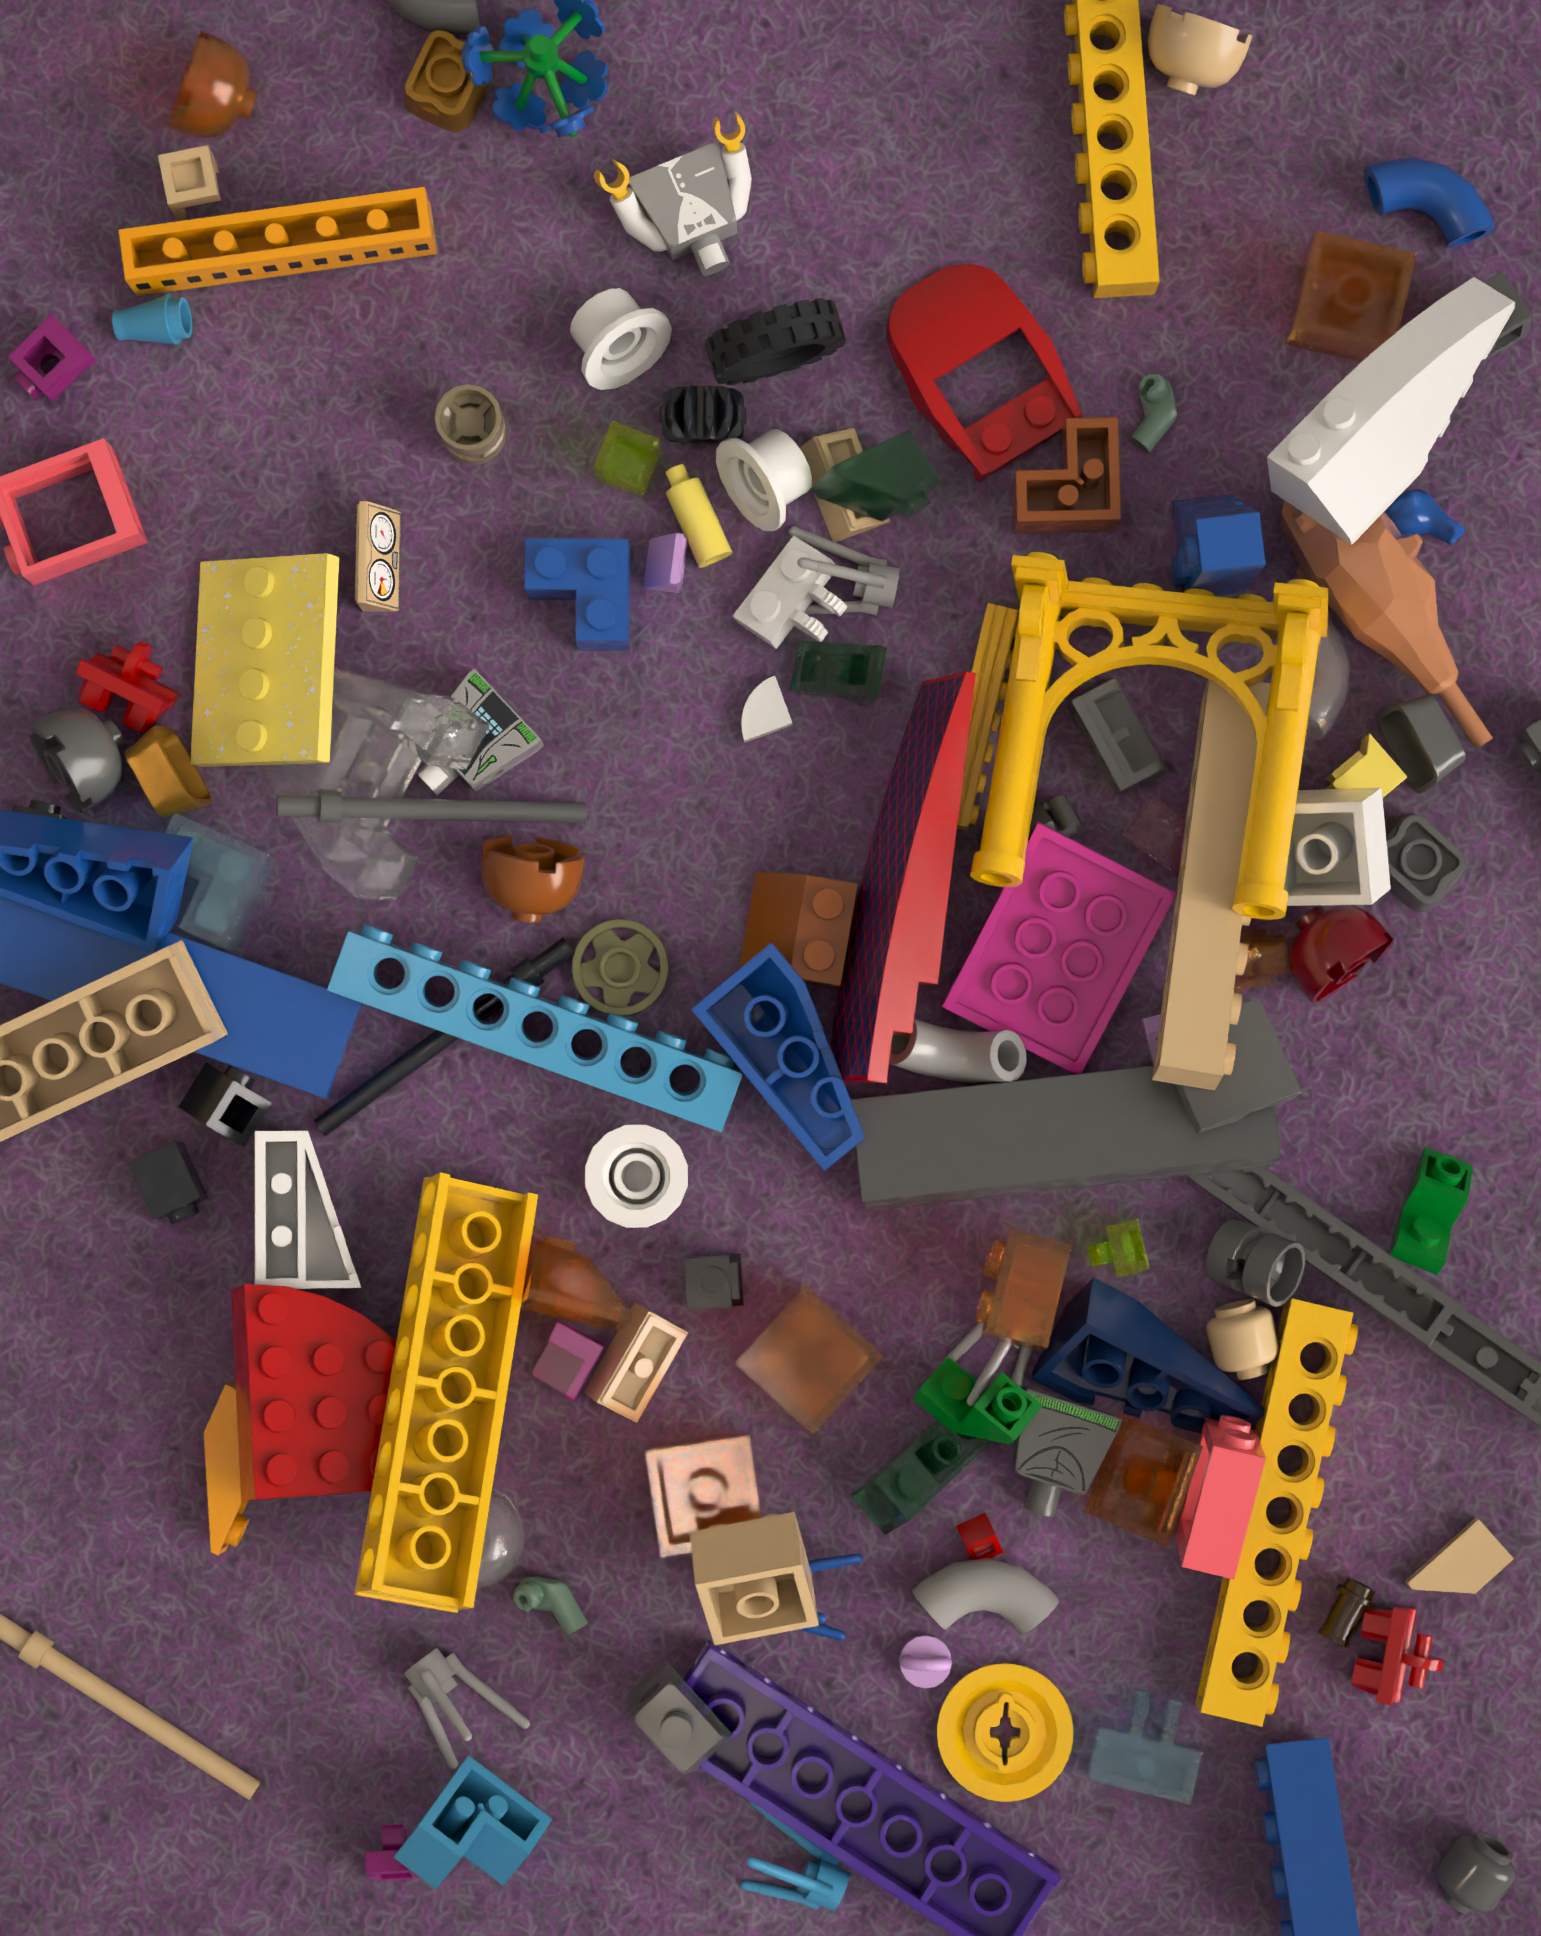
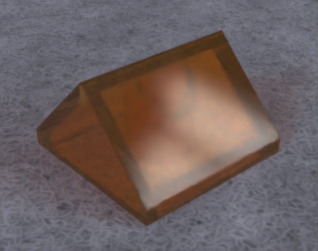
[1084,1414,1203,1547]

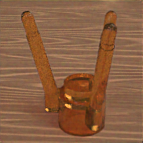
[1234,929,1288,993]

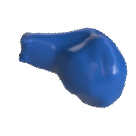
[1385,489,1465,545]

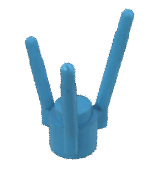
[740,1801,850,1912]

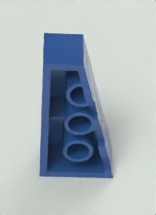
[0,810,194,952]
[1254,1737,1360,1936]

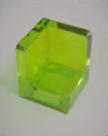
[593,421,662,498]

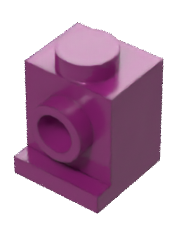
[8,314,96,402]

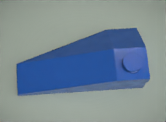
[691,943,865,1171]

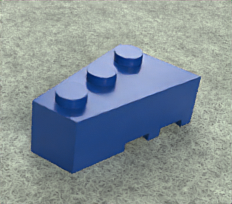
[1171,494,1266,596]

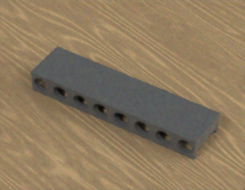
[851,1066,1281,1211]

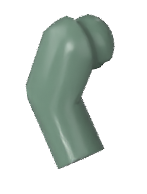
[1129,373,1177,454]
[513,1576,588,1636]

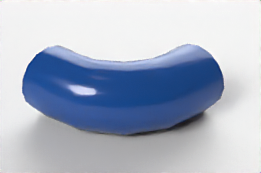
[1364,157,1495,248]

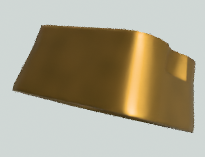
[403,30,495,132]
[125,725,213,818]

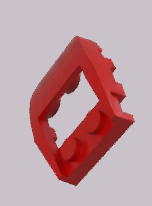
[886,264,1082,482]

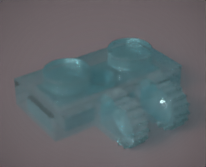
[1086,1691,1202,1805]

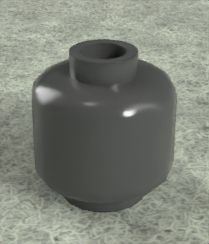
[1436,1831,1516,1914]

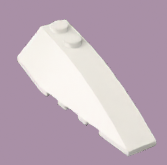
[1267,277,1515,545]

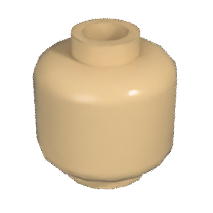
[1206,1299,1280,1380]

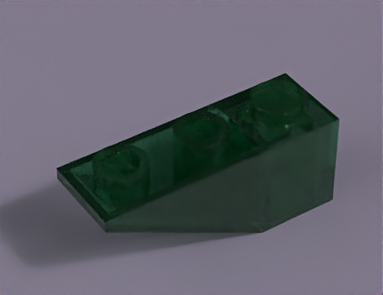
[851,1419,992,1535]

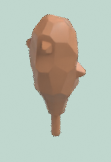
[1280,500,1493,750]

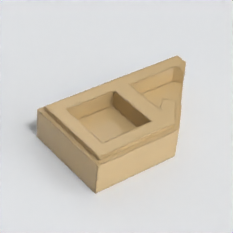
[1404,1518,1514,1594]

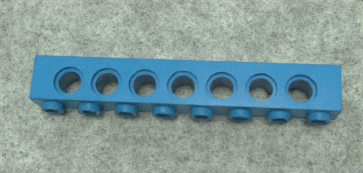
[327,924,743,1132]

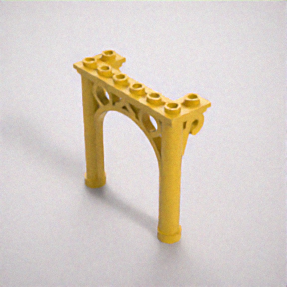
[970,552,1328,920]

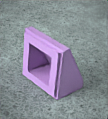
[643,533,687,593]

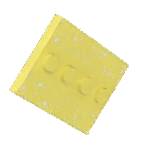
[190,553,339,767]

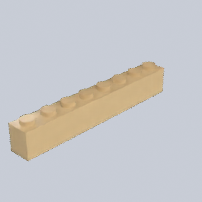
[1152,679,1271,1090]

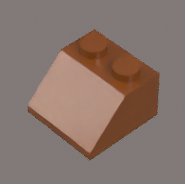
[739,871,858,990]

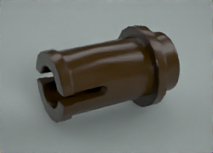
[1318,1577,1376,1648]

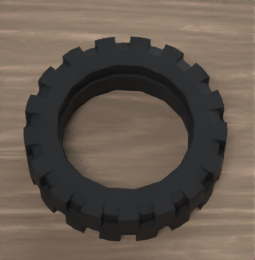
[705,298,847,385]

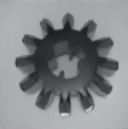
[659,385,746,445]

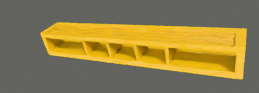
[957,603,1019,831]

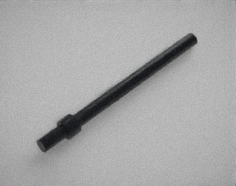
[314,937,575,1136]

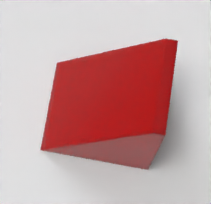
[956,1513,1004,1560]

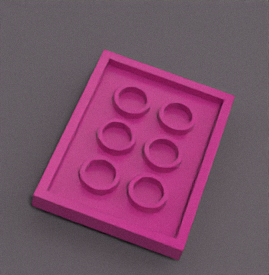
[942,821,1177,1074]

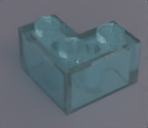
[165,812,278,953]

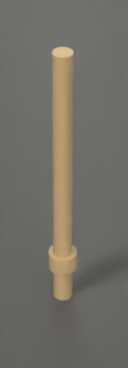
[0,1614,261,1800]

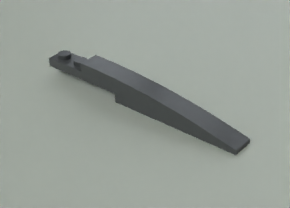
[1185,1167,1541,1429]

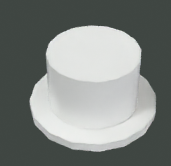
[570,288,672,390]
[716,429,812,531]
[585,1125,688,1228]

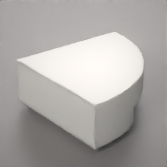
[741,676,793,743]

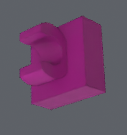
[365,1824,421,1882]

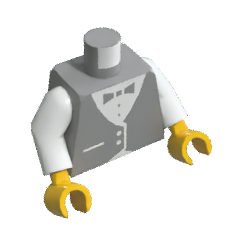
[594,112,752,276]

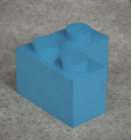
[394,1755,552,1890]

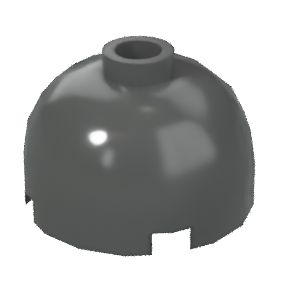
[27,707,126,813]

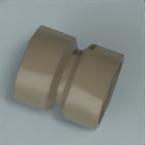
[434,384,507,465]

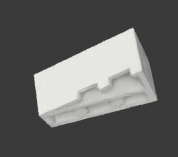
[254,1131,361,1289]

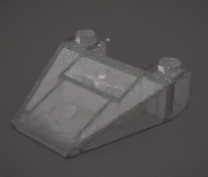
[259,667,490,901]

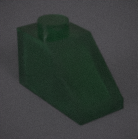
[812,430,941,522]

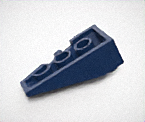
[1032,1277,1265,1434]

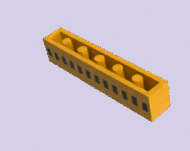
[119,187,438,296]

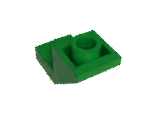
[1389,1147,1473,1275]
[912,1356,1043,1445]

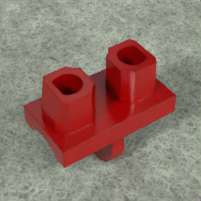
[75,641,180,733]
[1352,1606,1444,1706]

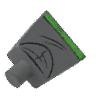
[1011,1386,1122,1518]
[626,1660,733,1775]

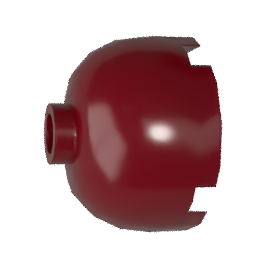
[1288,905,1395,1003]

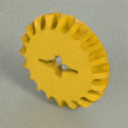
[937,1662,1073,1802]

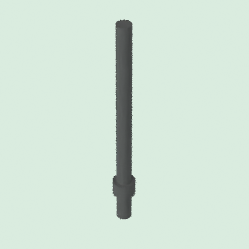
[275,791,587,823]

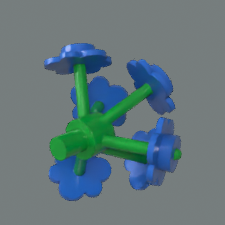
[462,0,608,138]

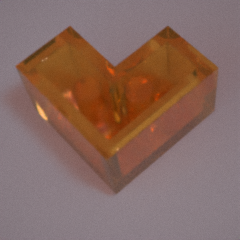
[975,1229,1072,1352]

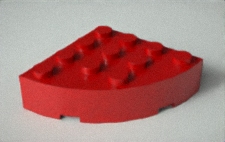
[231,1284,397,1502]

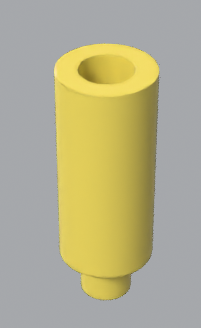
[665,464,732,568]

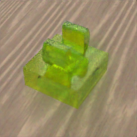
[1087,1218,1150,1278]

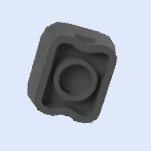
[1377,694,1466,793]
[1385,813,1467,912]

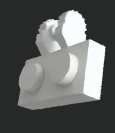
[733,536,847,649]

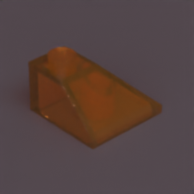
[520,1237,633,1332]

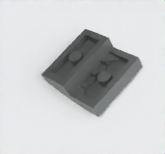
[1155,998,1302,1133]

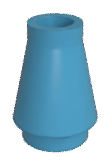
[112,293,192,345]

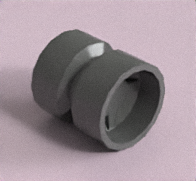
[1206,1218,1305,1307]

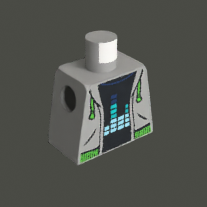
[417,669,544,795]

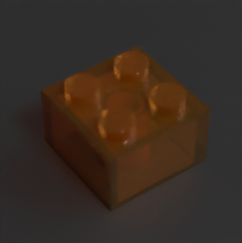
[1284,230,1417,363]
[735,1284,884,1435]
[645,1432,763,1557]

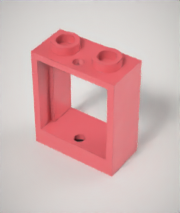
[0,438,148,585]
[1175,1415,1266,1579]

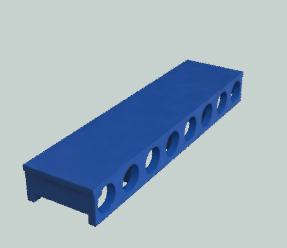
[0,897,363,1099]

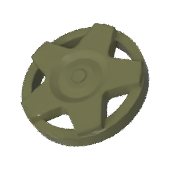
[572,919,669,1016]

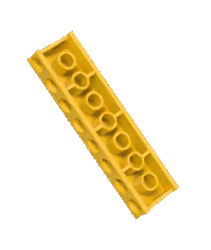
[354,1172,538,1613]

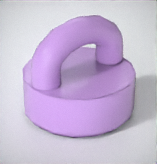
[899,1634,952,1688]

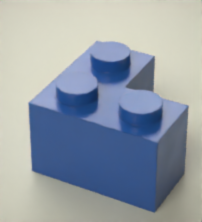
[524,538,631,651]

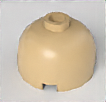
[1148,4,1252,95]

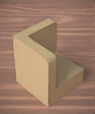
[158,145,221,221]

